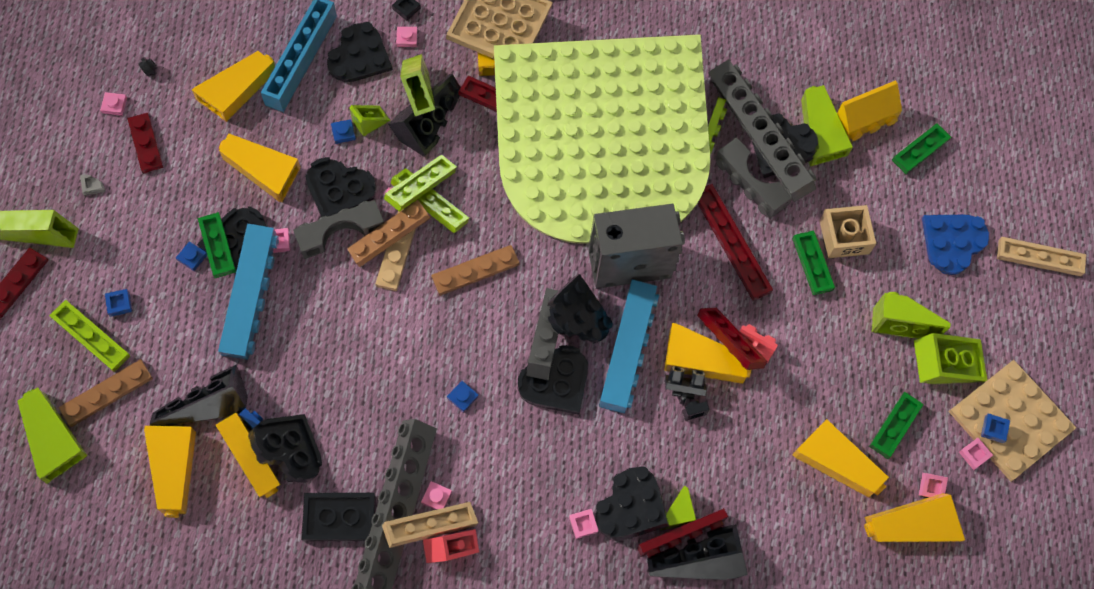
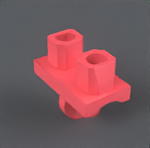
[739,324,778,363]

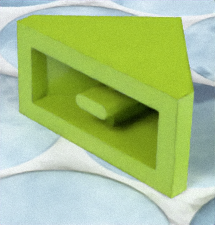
[349,105,390,137]
[660,485,696,531]

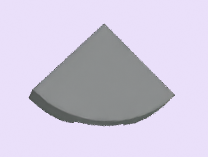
[80,175,106,196]

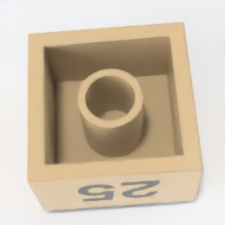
[819,205,876,258]

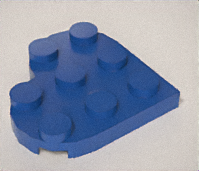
[922,214,989,275]

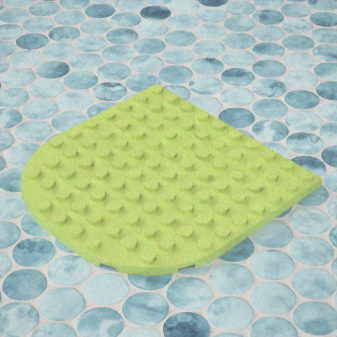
[494,35,710,244]

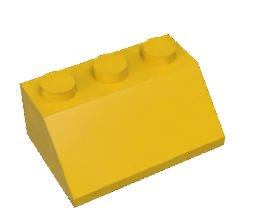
[837,80,902,141]

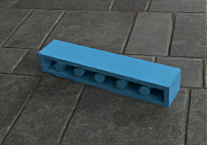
[261,0,337,112]
[218,223,279,360]
[599,280,659,414]

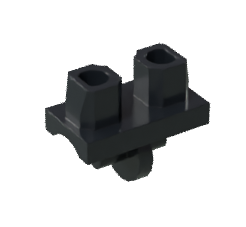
[664,366,707,404]

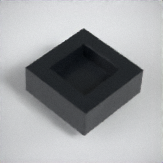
[392,0,421,21]
[683,401,710,421]

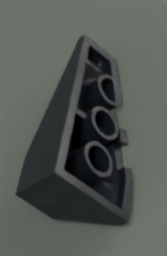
[388,74,461,156]
[150,365,248,426]
[647,524,748,580]

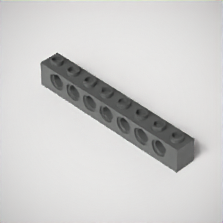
[708,59,817,202]
[352,419,437,589]

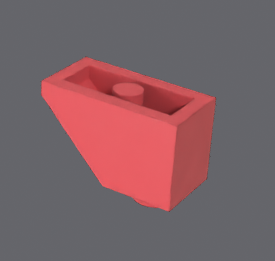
[423,529,479,563]

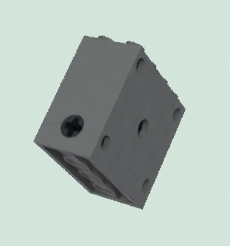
[588,203,685,289]

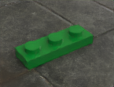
[892,123,951,175]
[197,212,236,279]
[792,230,835,296]
[869,392,924,459]

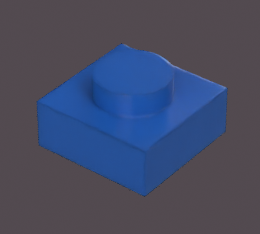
[331,119,356,144]
[176,241,207,271]
[105,289,132,317]
[447,381,479,413]
[239,408,264,429]
[981,413,1010,443]

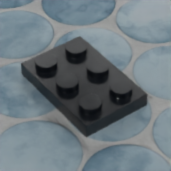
[301,492,376,541]

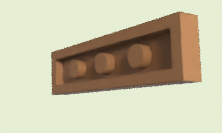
[347,200,431,267]
[431,245,520,296]
[58,359,153,427]

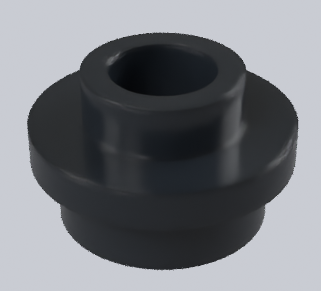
[138,57,158,77]

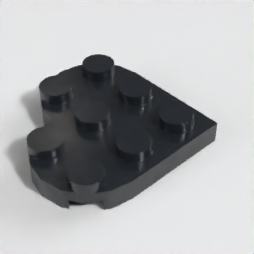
[327,22,393,83]
[751,113,819,178]
[305,157,376,217]
[197,206,267,274]
[547,274,613,344]
[518,345,588,415]
[248,414,322,483]
[595,466,669,541]

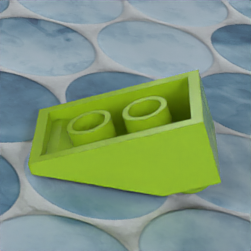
[872,292,951,339]
[914,333,987,384]

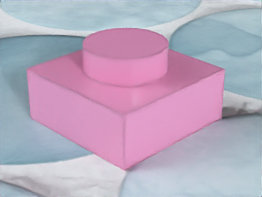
[396,27,417,47]
[100,92,127,116]
[273,228,291,253]
[959,438,993,470]
[919,473,948,497]
[421,481,452,510]
[569,509,598,539]

